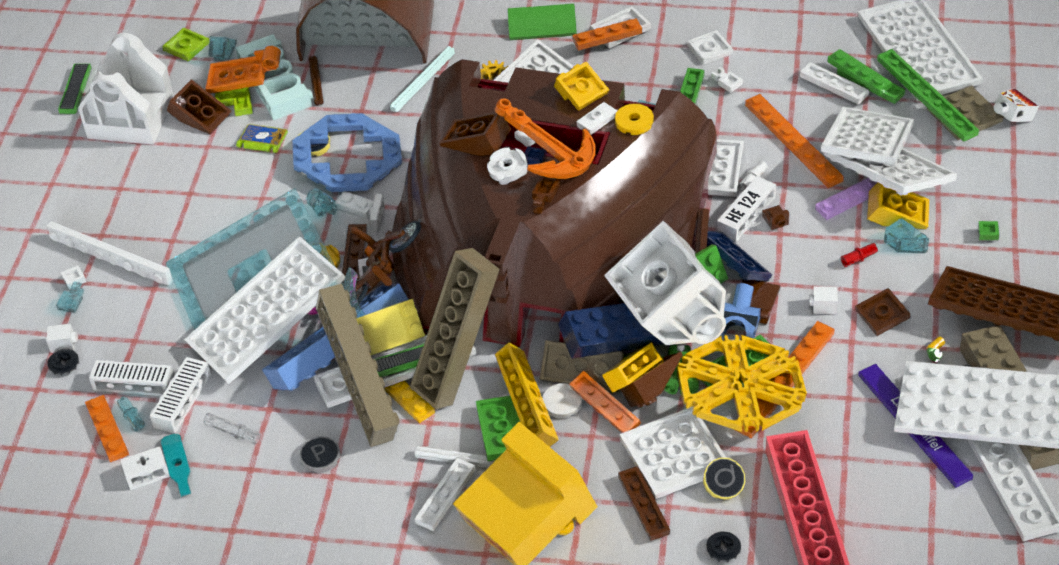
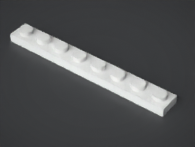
[47,221,173,286]

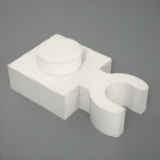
[711,67,743,93]

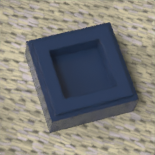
[524,146,547,165]

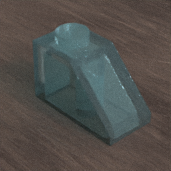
[208,36,237,62]

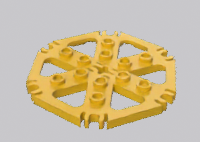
[677,335,807,432]

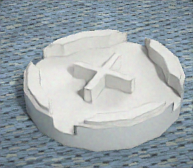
[543,383,582,419]

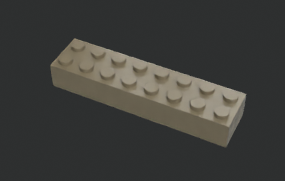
[410,248,500,409]
[316,283,400,447]
[960,325,1059,470]

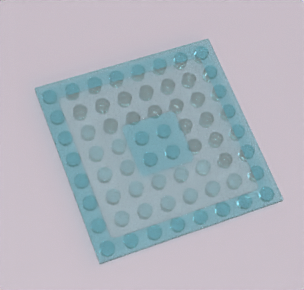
[166,188,346,367]

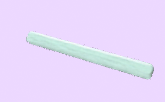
[390,46,455,112]

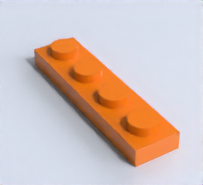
[572,18,642,51]
[569,371,641,433]
[85,395,129,463]

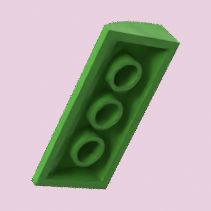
[508,4,577,40]

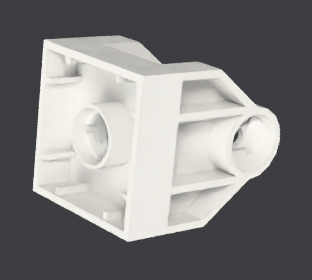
[78,33,174,145]
[604,221,726,345]

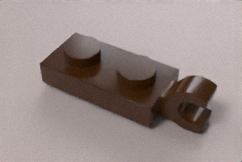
[532,176,562,214]

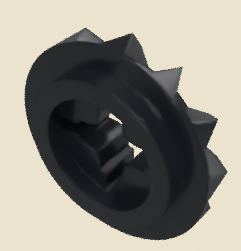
[47,349,79,376]
[706,531,741,563]

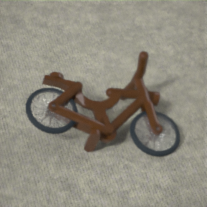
[344,221,421,308]

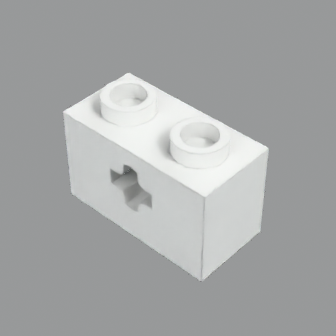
[121,447,170,490]

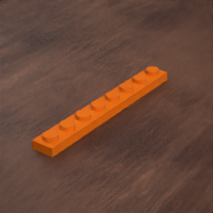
[745,94,844,189]
[735,321,835,439]

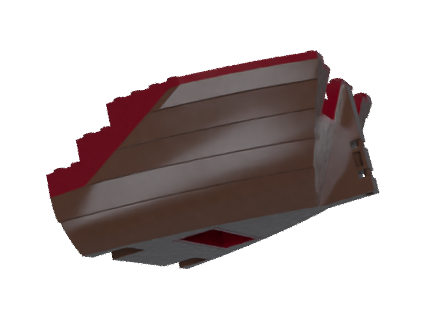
[392,59,717,348]

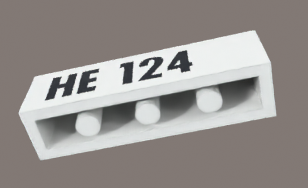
[716,176,776,242]

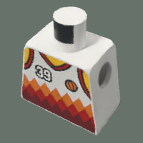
[994,88,1039,122]

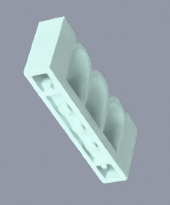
[235,34,313,120]

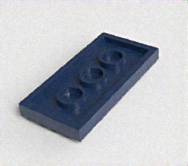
[707,231,773,281]

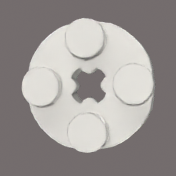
[487,148,527,185]

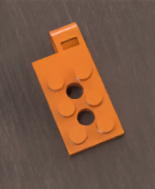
[205,46,281,94]

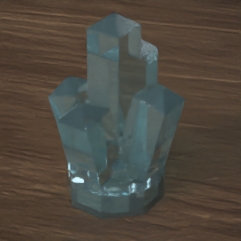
[306,188,337,217]

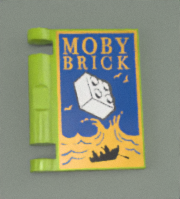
[236,124,288,153]

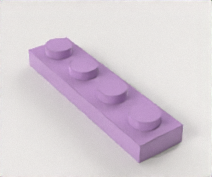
[815,178,877,220]

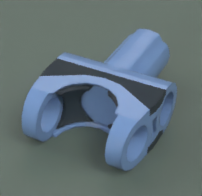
[719,283,761,339]

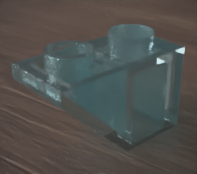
[884,218,929,253]

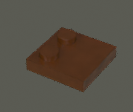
[855,288,911,336]

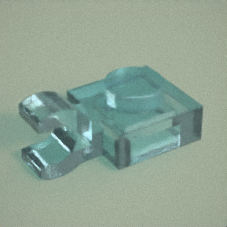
[56,281,84,313]

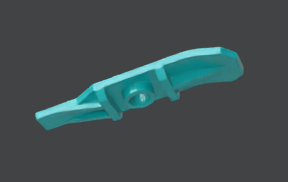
[160,434,191,497]

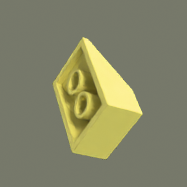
[356,299,425,355]

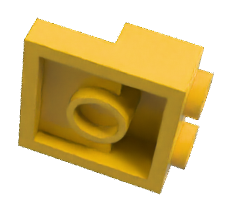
[554,62,609,111]

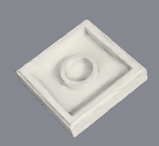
[687,30,733,65]

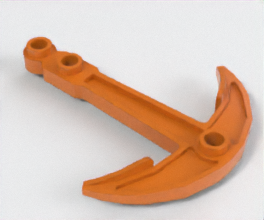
[495,98,595,179]

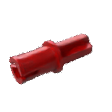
[840,243,878,267]

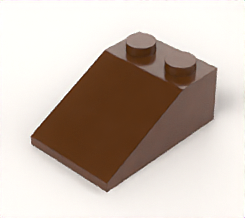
[167,79,232,135]
[439,112,511,156]
[620,351,683,408]

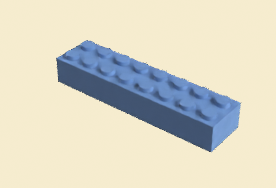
[262,283,408,391]

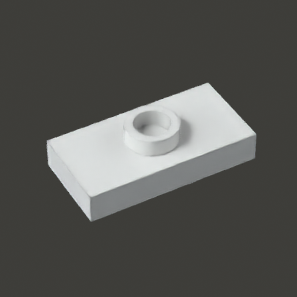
[577,102,617,135]
[369,194,385,233]

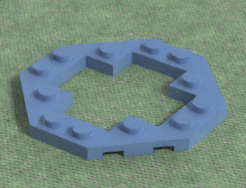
[292,113,402,192]

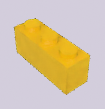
[602,342,662,392]

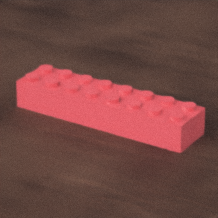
[765,430,850,565]

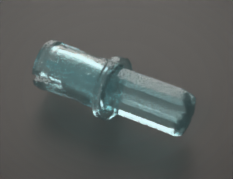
[117,396,145,431]

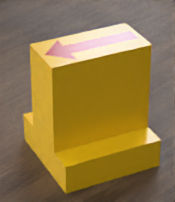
[453,422,598,565]

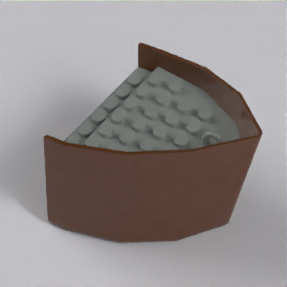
[296,0,434,63]

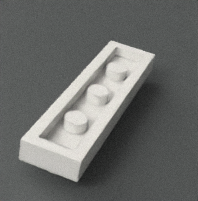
[800,62,869,105]
[415,458,475,531]

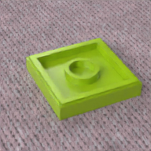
[162,27,210,62]

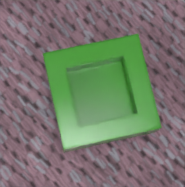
[978,221,999,240]

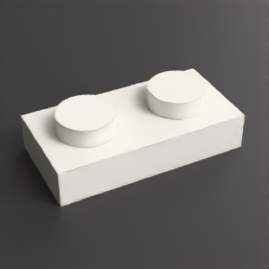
[335,191,374,218]

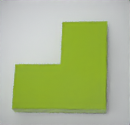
[215,87,253,116]

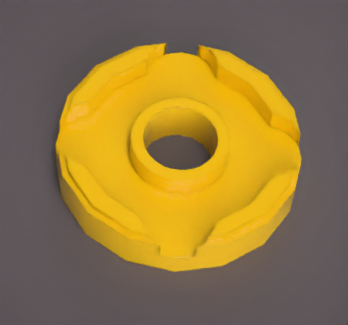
[615,104,654,135]

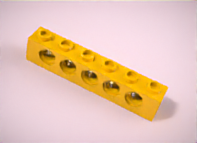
[495,343,559,447]

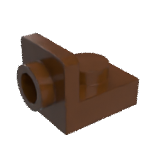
[762,205,789,230]

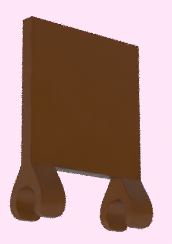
[731,279,781,324]

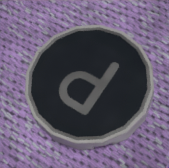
[299,436,341,473]

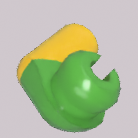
[926,336,945,361]

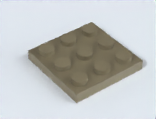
[927,85,1004,141]

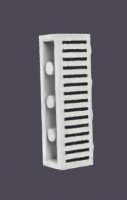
[150,357,211,434]
[89,360,175,396]

